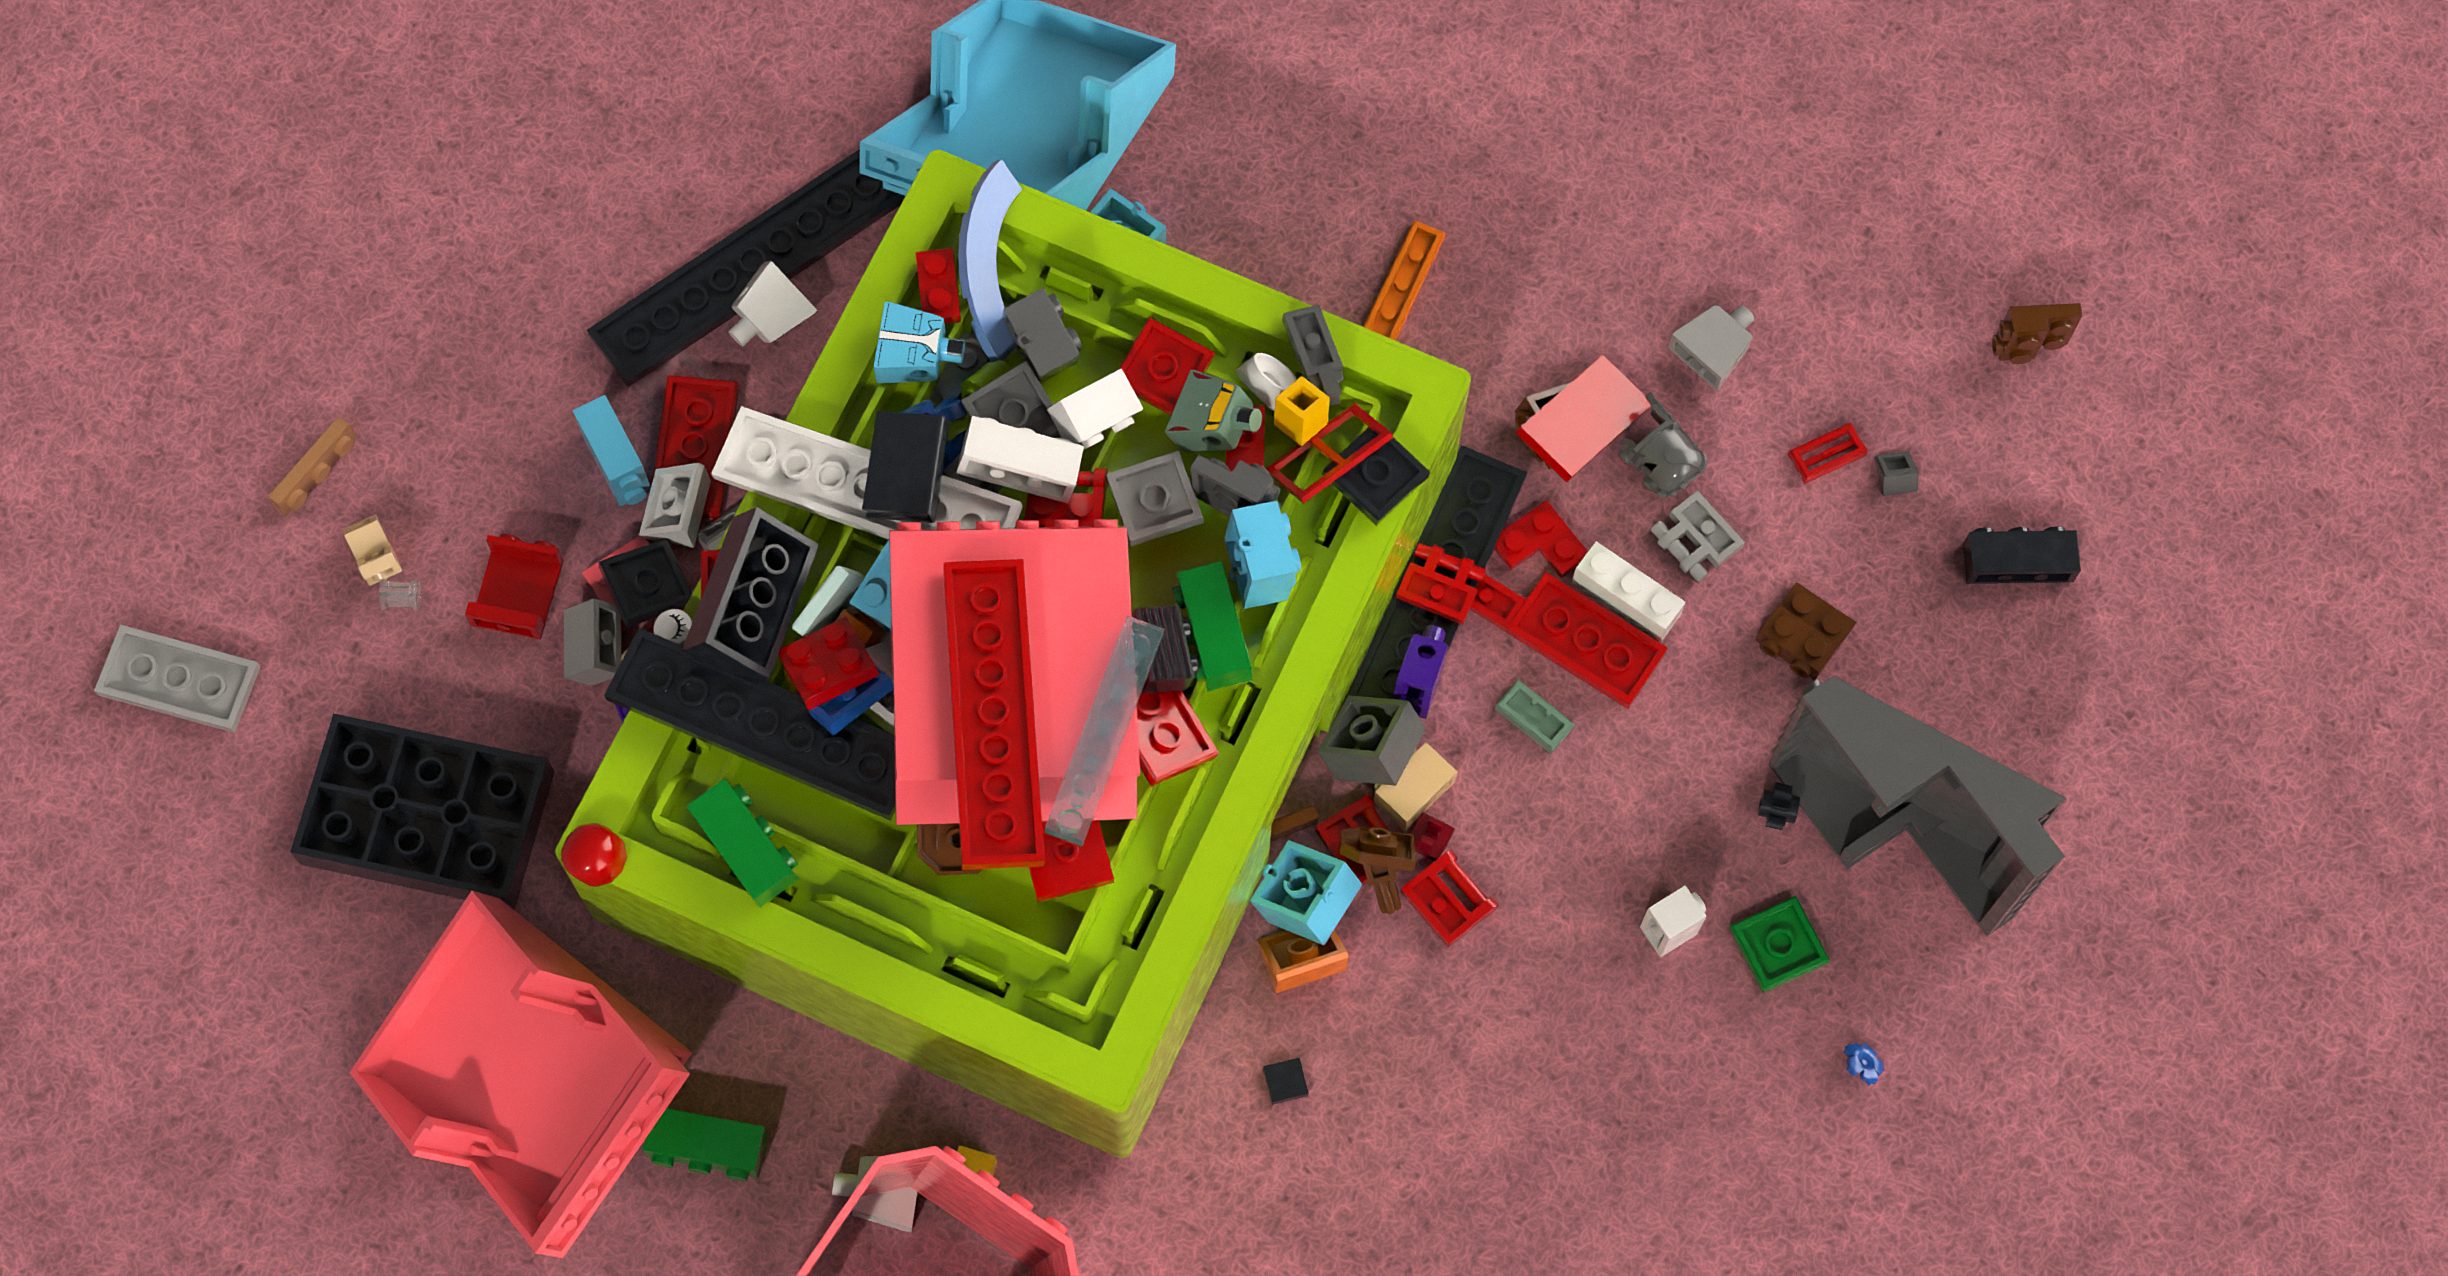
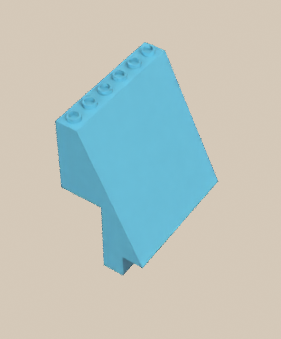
[859,0,1176,210]

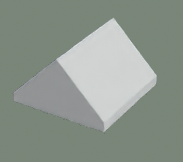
[639,463,711,548]

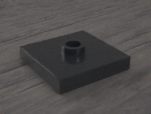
[1322,427,1430,526]
[599,539,692,628]

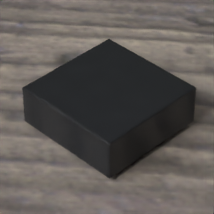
[1263,1058,1309,1105]

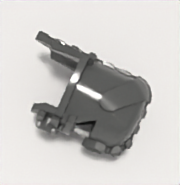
[1618,392,1707,498]

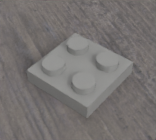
[1106,450,1204,547]

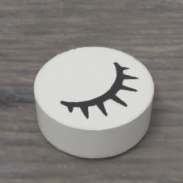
[654,609,692,646]

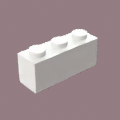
[956,416,1084,503]
[1572,541,1686,643]

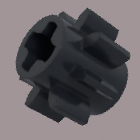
[1758,782,1800,830]

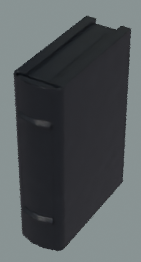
[862,411,950,523]

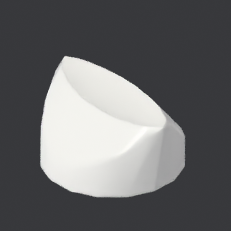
[1235,353,1297,412]

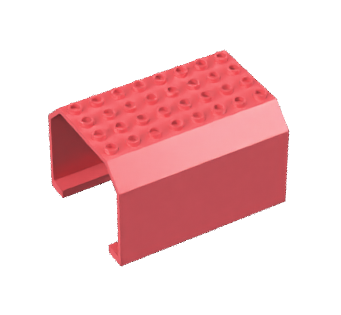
[796,1146,1080,1276]

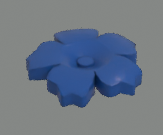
[1843,1043,1884,1086]

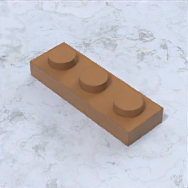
[268,417,356,516]

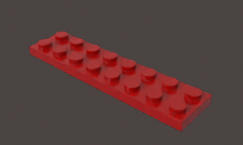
[943,559,1045,870]

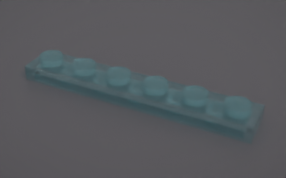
[1044,616,1165,846]

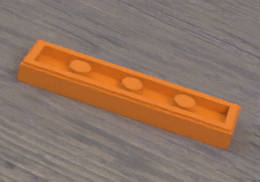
[1363,220,1446,341]

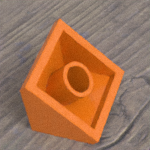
[1257,929,1349,993]

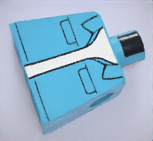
[874,301,965,383]

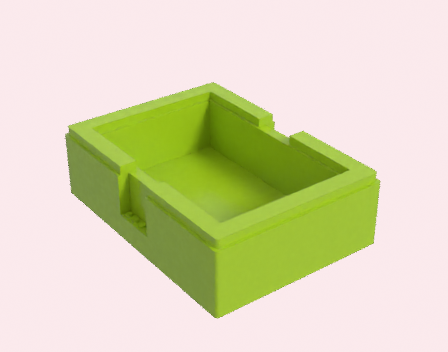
[555,149,1471,1158]

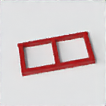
[1265,403,1393,504]

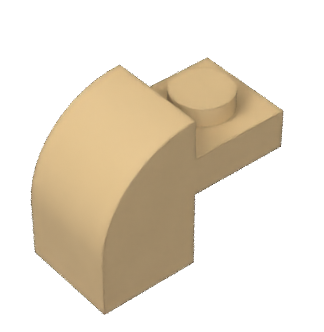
[343,514,402,586]

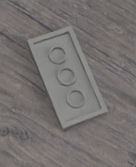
[94,624,261,733]

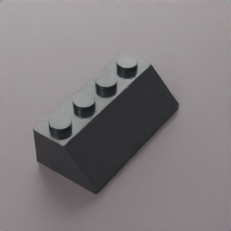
[682,507,819,680]

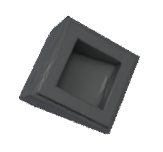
[1874,451,1919,496]

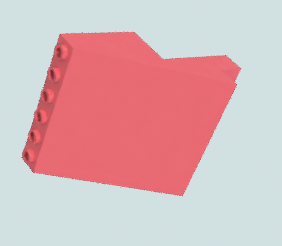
[889,519,1140,825]
[349,890,692,1258]

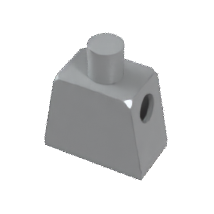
[1668,305,1754,391]

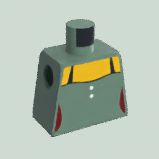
[1165,370,1262,451]

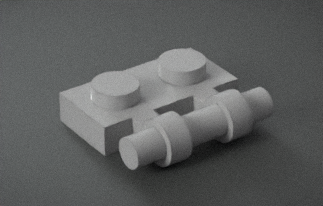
[1651,490,1745,583]

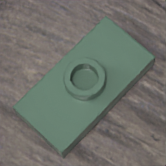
[1495,679,1575,754]

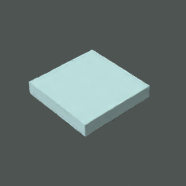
[792,566,865,637]

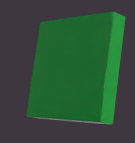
[1729,896,1830,993]

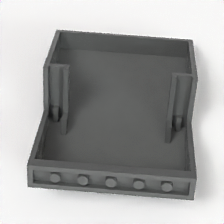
[1768,676,2067,936]

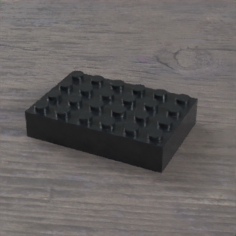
[290,713,554,910]

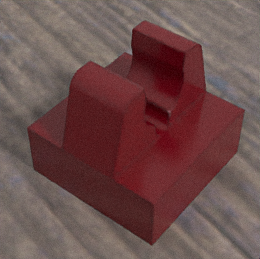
[1411,812,1455,861]

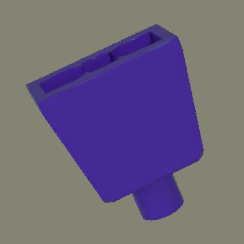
[1393,625,1448,719]

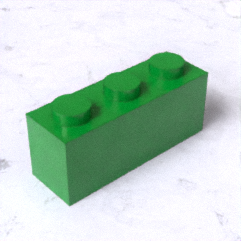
[1172,561,1252,692]
[686,778,799,907]
[643,1108,768,1182]

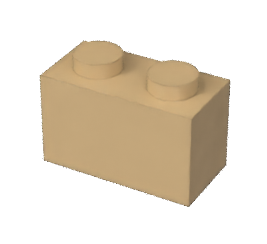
[1373,742,1458,831]

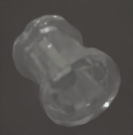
[379,579,422,611]

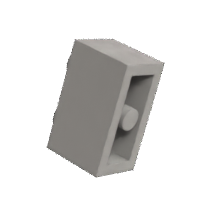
[564,598,621,685]

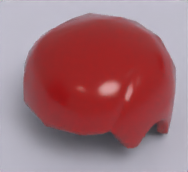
[561,823,627,887]

